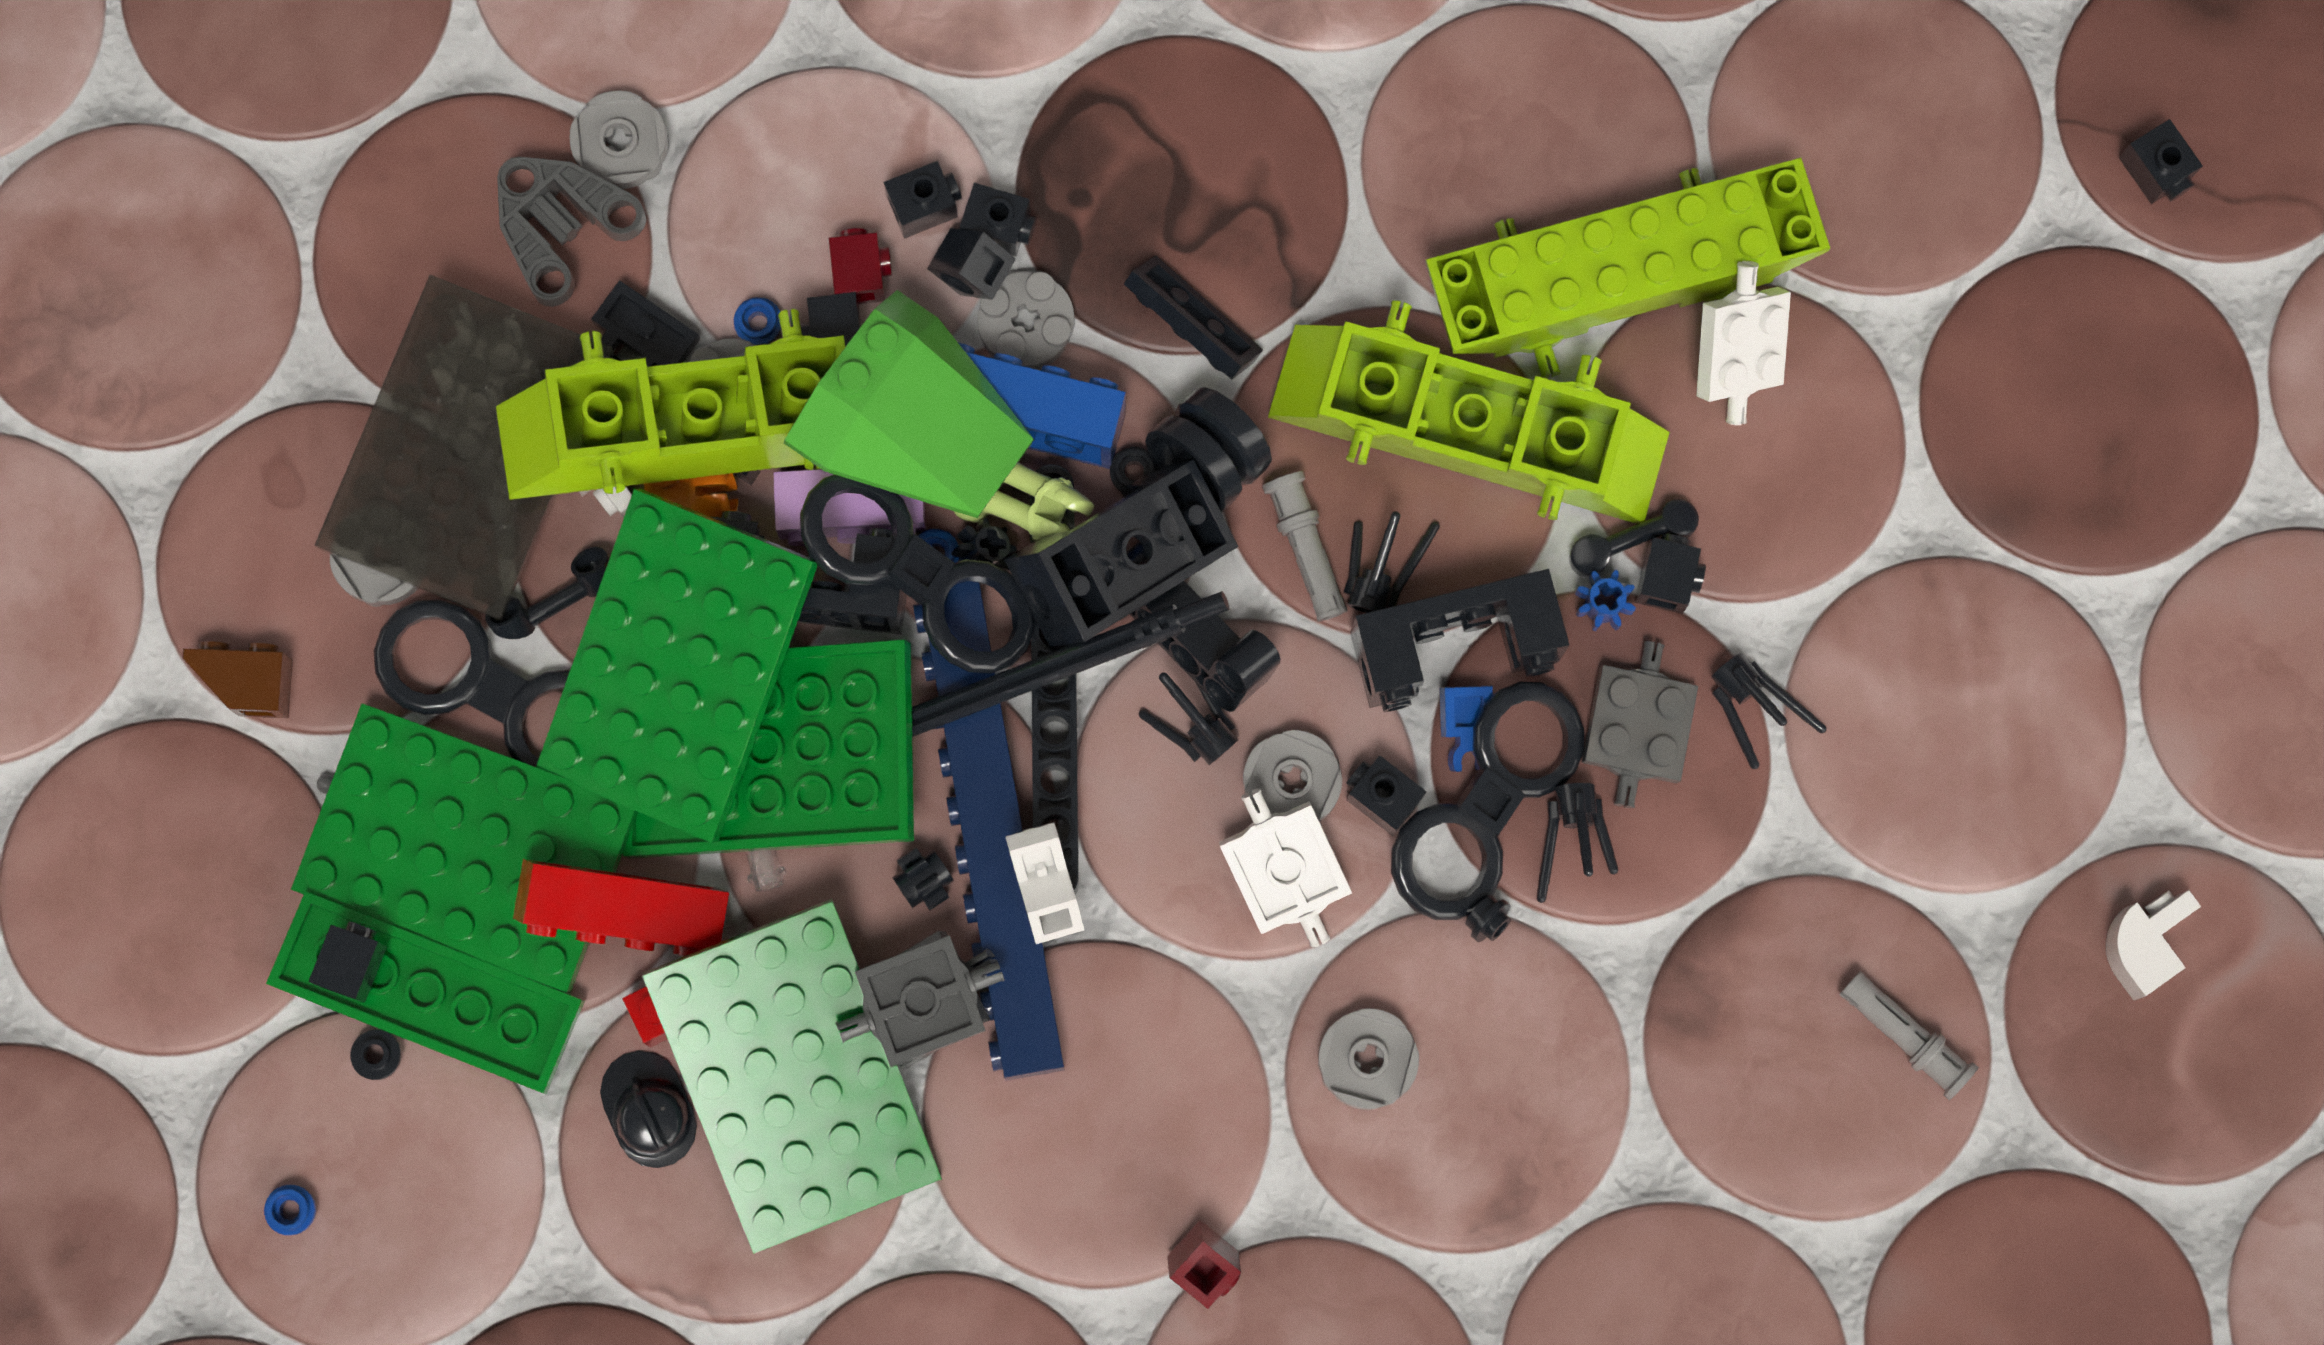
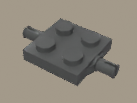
[1581,641,1698,808]
[835,935,1005,1068]

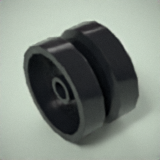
[1145,387,1272,513]

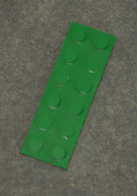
[266,891,585,1095]

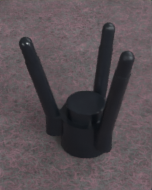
[1343,511,1440,613]
[1711,653,1827,769]
[1138,672,1238,766]
[1537,783,1618,903]

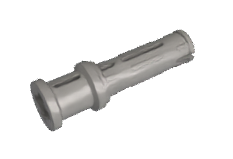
[1262,471,1348,622]
[1839,971,1979,1100]

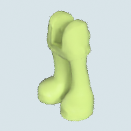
[954,463,1094,540]

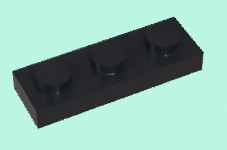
[1124,255,1263,380]

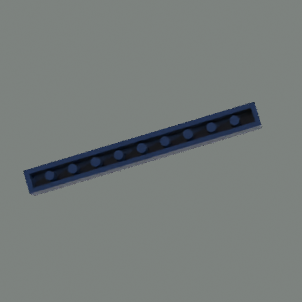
[913,581,1065,1081]

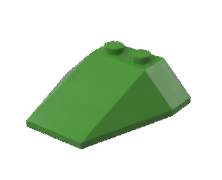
[784,290,1034,518]

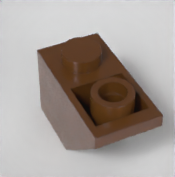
[183,641,293,718]

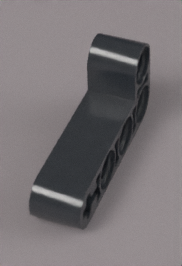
[1127,542,1281,712]

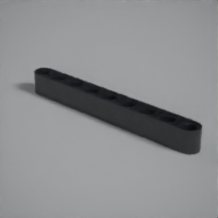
[1030,464,1079,894]

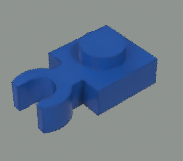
[1439,686,1493,772]

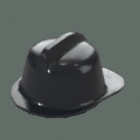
[600,1050,697,1168]

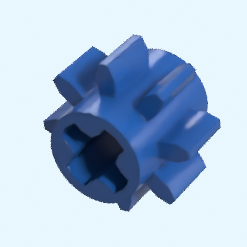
[1575,570,1636,632]

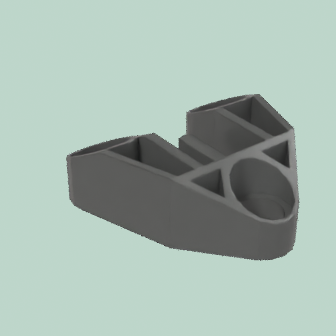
[497,157,646,307]

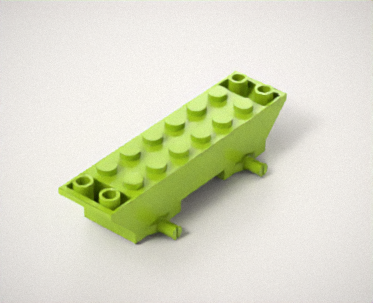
[1425,158,1830,379]
[1268,300,1670,524]
[496,309,846,500]

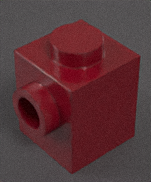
[828,228,892,304]
[1167,1220,1241,1309]

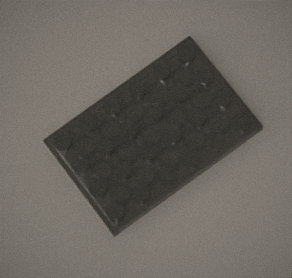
[314,274,614,621]

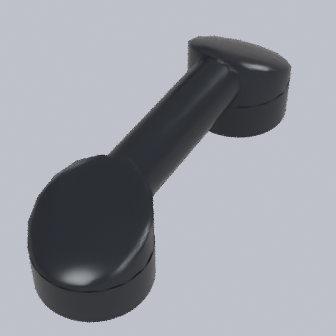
[1569,499,1699,578]
[485,547,610,639]

